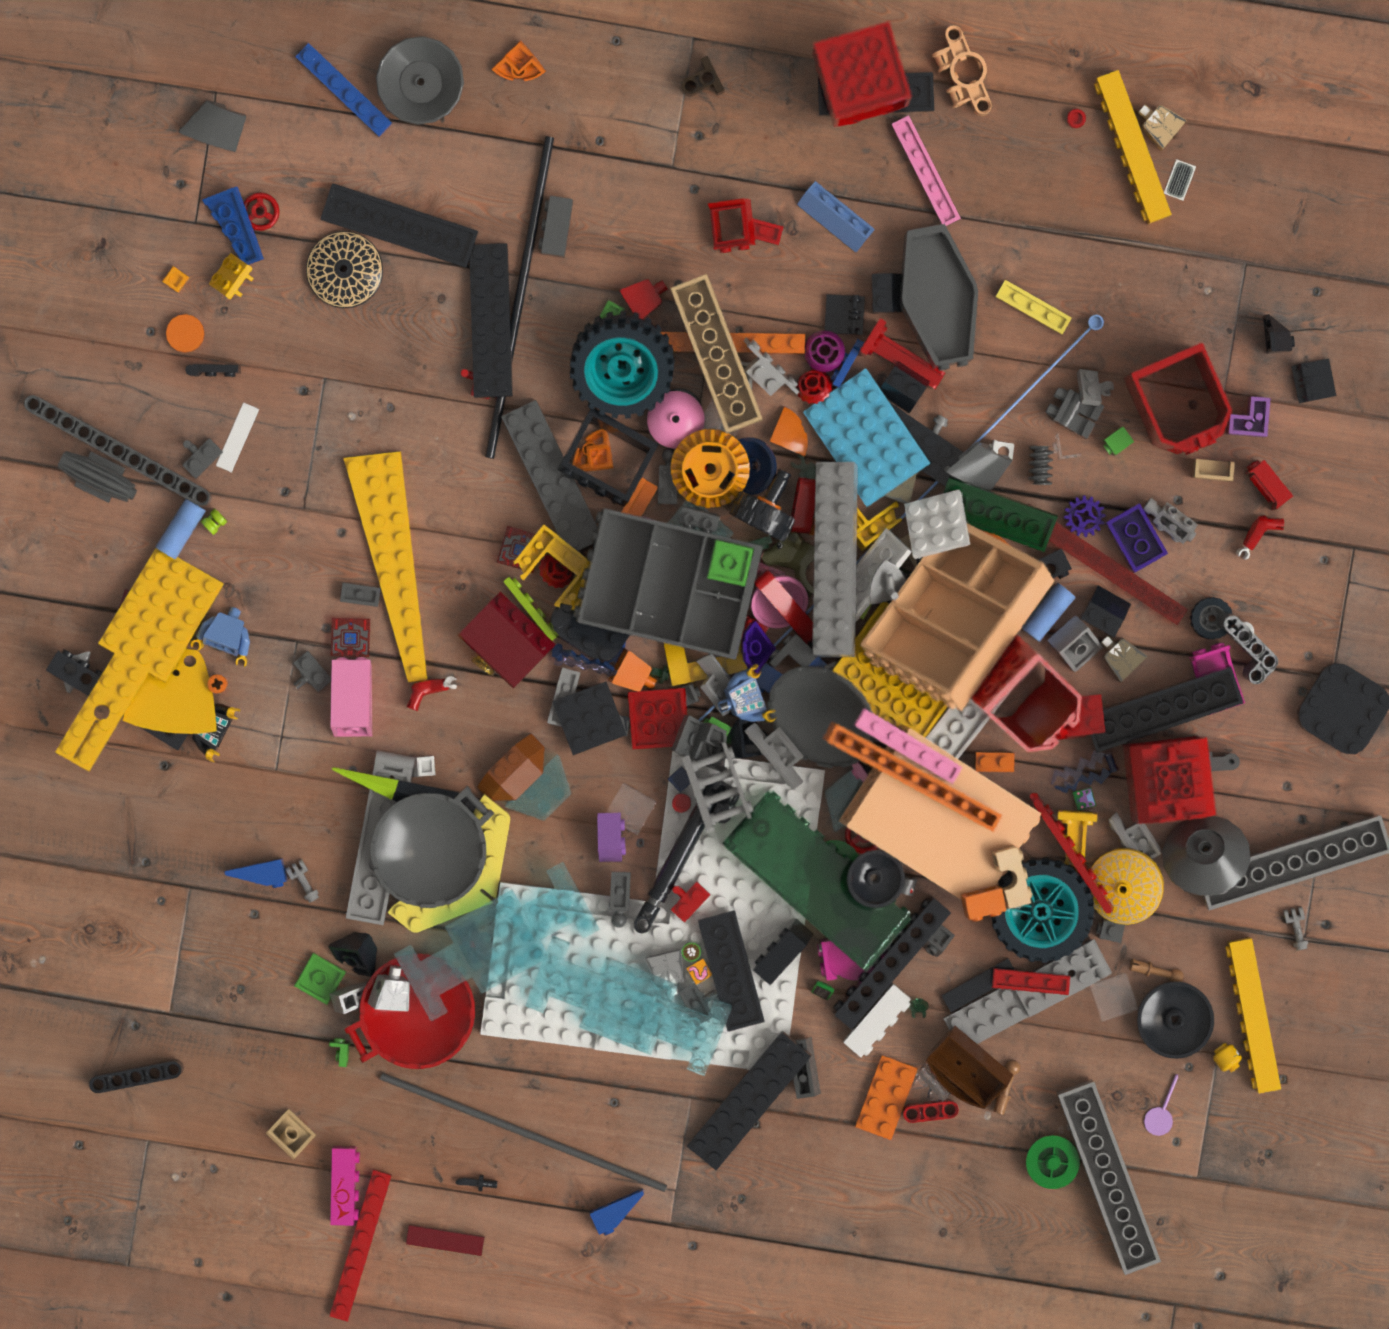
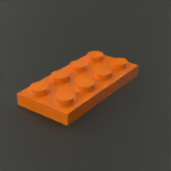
[855,1055,918,1140]

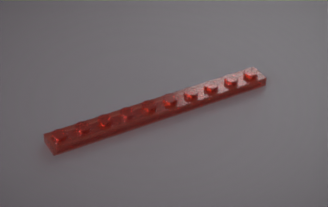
[1028,504,1188,625]

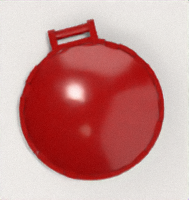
[344,954,475,1069]

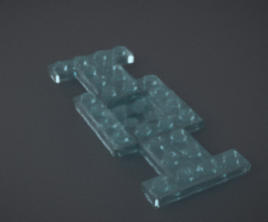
[394,862,600,1021]
[525,936,732,1076]

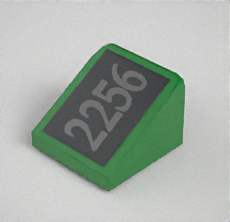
[811,980,834,1000]

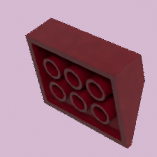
[458,591,556,689]

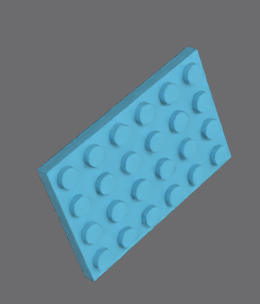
[803,368,931,507]

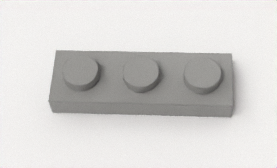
[547,667,581,727]

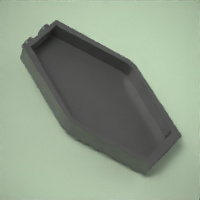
[899,224,978,371]

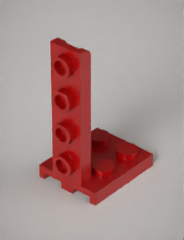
[858,318,945,390]

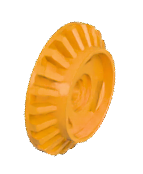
[671,429,750,508]

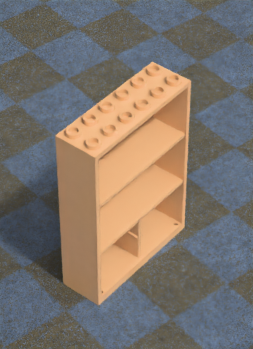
[860,523,1054,711]
[839,724,1041,899]

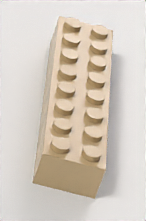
[671,274,763,434]

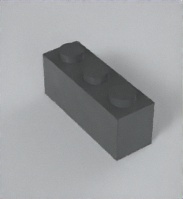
[538,196,573,258]
[793,1037,821,1099]

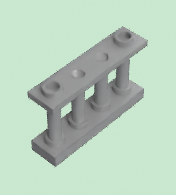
[682,742,753,833]

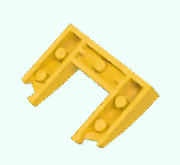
[857,501,902,551]
[514,524,589,610]
[664,641,747,686]

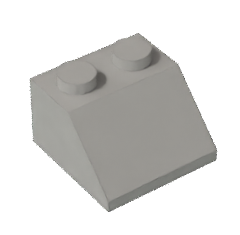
[1047,615,1103,672]

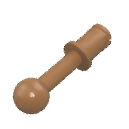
[1129,959,1184,982]
[993,1060,1020,1115]

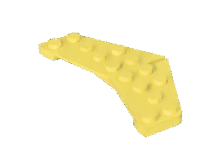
[388,794,510,933]

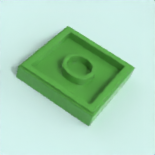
[707,540,754,586]
[294,952,347,1005]

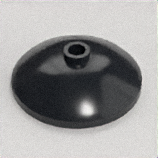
[847,850,905,908]

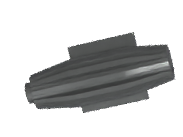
[58,451,137,503]

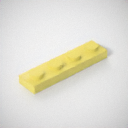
[995,280,1072,335]

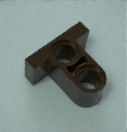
[682,55,725,97]

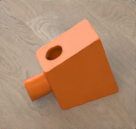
[607,648,657,692]

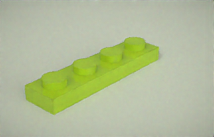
[503,577,557,641]

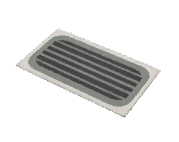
[1164,159,1196,201]

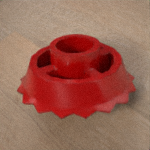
[797,370,833,404]
[539,554,574,589]

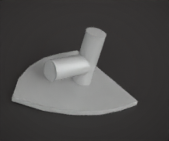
[870,560,906,604]

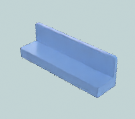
[797,181,875,252]

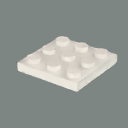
[904,490,970,559]

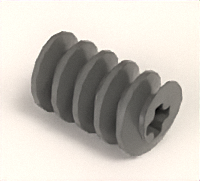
[1028,446,1053,485]

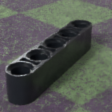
[89,1059,184,1093]

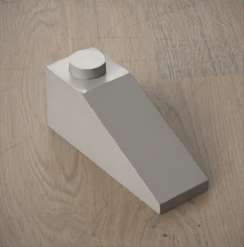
[330,981,368,1014]

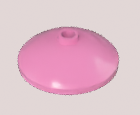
[647,391,705,449]
[751,575,808,628]

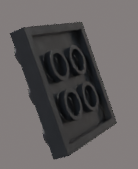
[552,681,627,755]

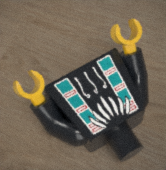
[192,704,240,763]

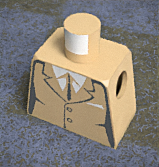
[1138,104,1187,151]

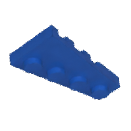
[202,186,264,265]

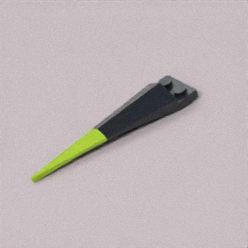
[332,767,481,813]

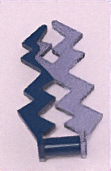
[552,643,617,677]
[1051,750,1119,794]

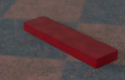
[406,1224,485,1256]

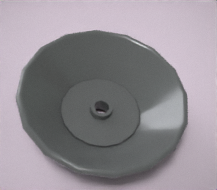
[376,36,464,125]
[1162,816,1251,896]

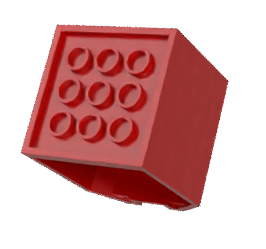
[812,21,911,128]
[1123,342,1232,455]
[971,634,1082,752]
[1122,736,1216,824]

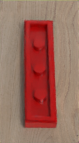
[992,968,1071,995]

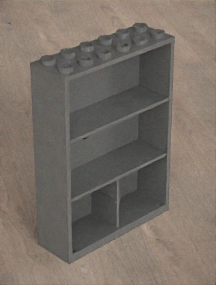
[573,508,763,660]

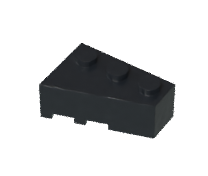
[753,918,814,985]

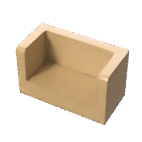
[1192,458,1235,482]

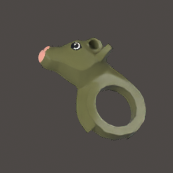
[760,532,815,598]

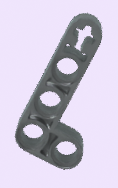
[1218,612,1279,684]

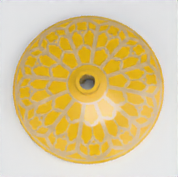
[1090,848,1164,925]

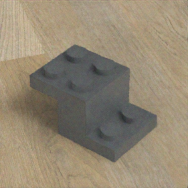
[769,634,816,668]

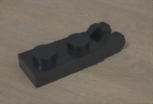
[185,364,241,377]

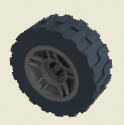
[1190,597,1234,640]

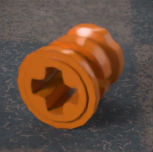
[207,674,228,694]

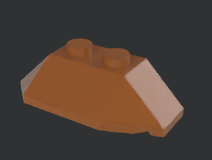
[477,733,545,801]

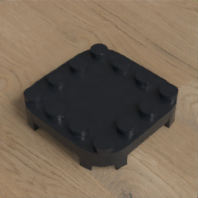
[550,603,630,662]
[1297,663,1389,754]

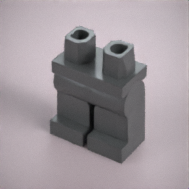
[1045,387,1105,439]

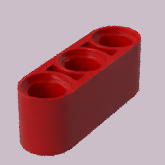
[791,477,816,534]
[903,1099,959,1123]

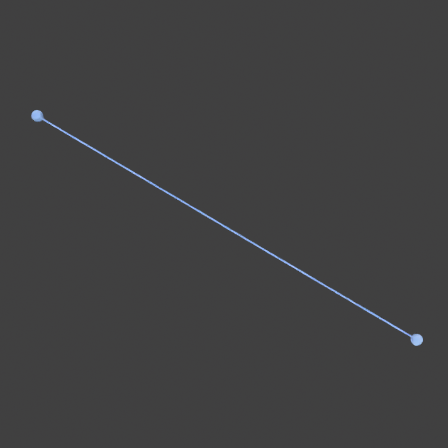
[699,315,1104,721]

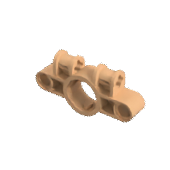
[932,25,992,116]

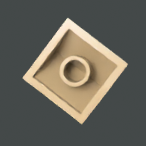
[266,1109,316,1160]

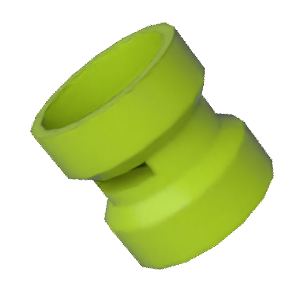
[201,508,228,535]

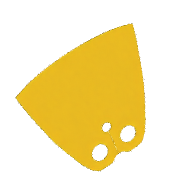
[123,649,216,734]

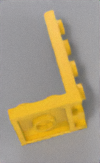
[1058,810,1097,873]

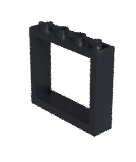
[557,408,659,507]

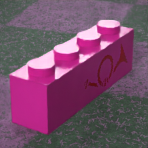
[330,1146,360,1226]

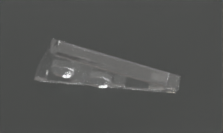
[753,875,812,943]

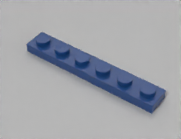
[296,43,393,137]

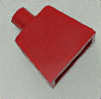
[620,279,668,320]

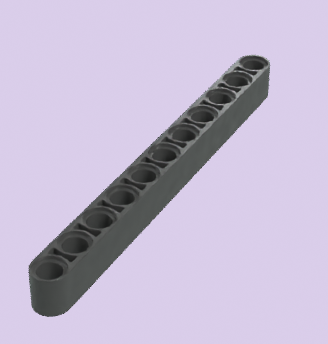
[24,395,212,506]

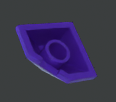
[741,621,776,673]

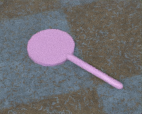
[1144,1074,1178,1136]

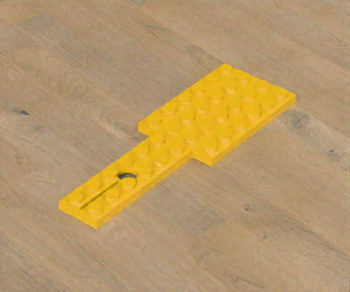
[55,548,224,772]

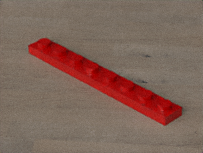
[330,1169,392,1322]

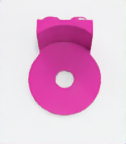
[817,927,882,980]

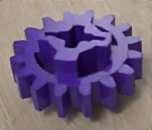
[1063,496,1106,537]

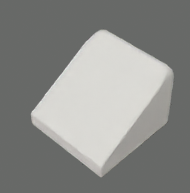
[412,756,435,777]

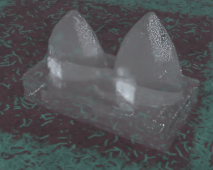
[912,1062,951,1101]

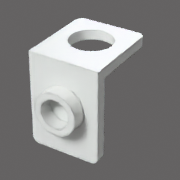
[989,440,1014,460]

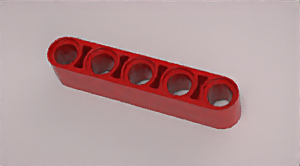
[754,569,813,646]

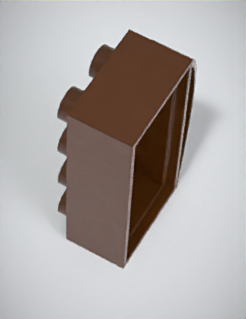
[926,1026,1013,1109]

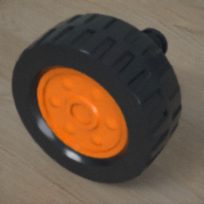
[729,469,795,542]

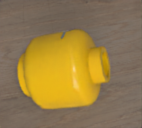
[1213,1043,1242,1073]

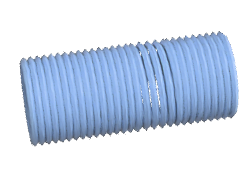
[155,498,206,559]
[1021,583,1076,642]

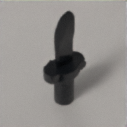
[455,1175,498,1192]

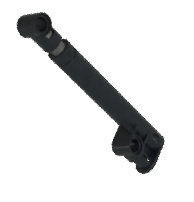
[634,775,745,934]

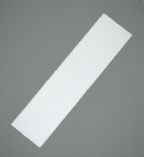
[216,402,259,472]

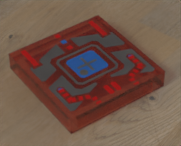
[497,526,536,573]
[331,618,371,657]

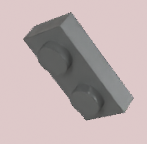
[340,583,381,607]

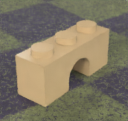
[991,845,1032,909]

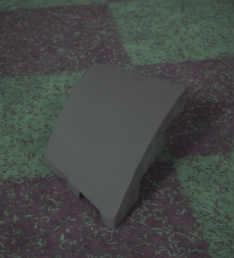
[179,100,246,152]
[944,442,1012,490]
[671,715,727,772]

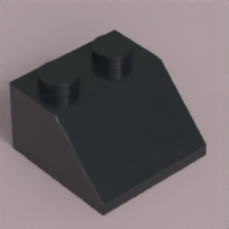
[871,273,903,314]
[880,361,930,413]
[1079,585,1131,637]

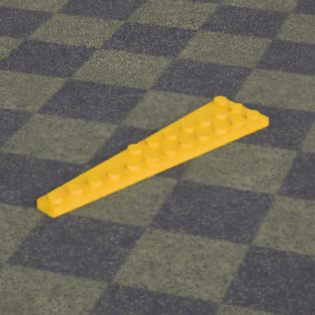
[344,451,428,682]

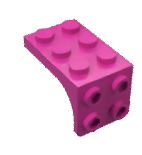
[1189,642,1245,709]

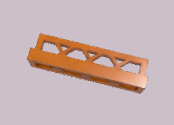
[622,477,658,517]

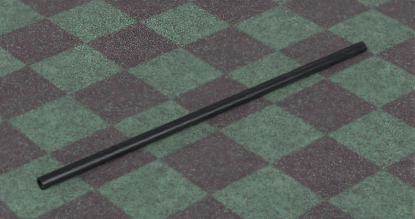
[485,136,554,459]

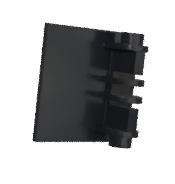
[824,294,865,335]
[1291,358,1337,404]

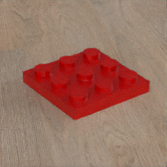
[628,688,687,750]

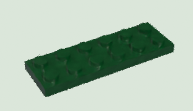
[943,477,1058,552]

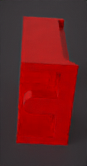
[707,198,756,253]
[1245,460,1293,511]

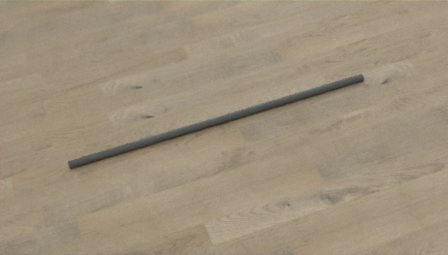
[380,1073,667,1192]

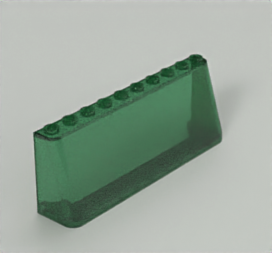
[722,791,912,972]

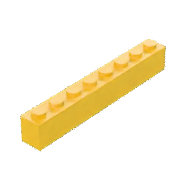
[1094,70,1172,224]
[1225,937,1281,1094]

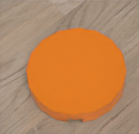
[166,314,205,353]

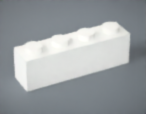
[843,983,911,1057]

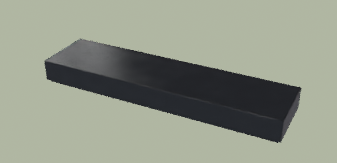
[941,958,1015,1012]

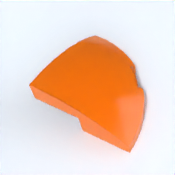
[492,40,546,81]
[770,407,808,457]
[573,429,614,472]

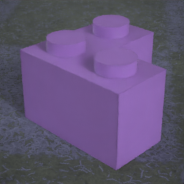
[1226,397,1270,437]
[597,813,626,862]

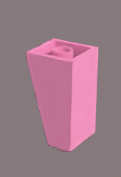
[331,657,372,737]

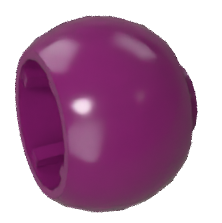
[804,330,845,372]

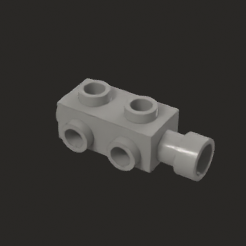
[1143,498,1198,544]

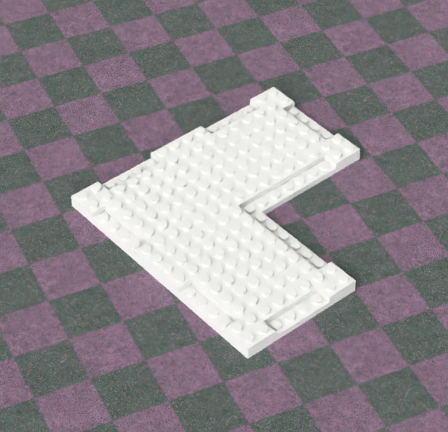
[480,751,825,1070]

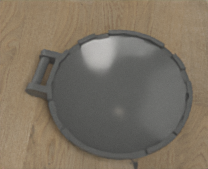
[767,666,875,768]
[370,786,494,908]

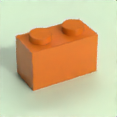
[974,752,1015,772]
[960,885,1007,921]

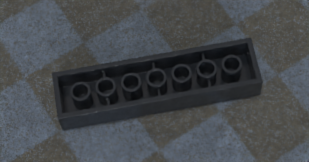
[1091,665,1244,753]

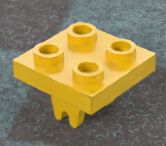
[209,253,254,300]

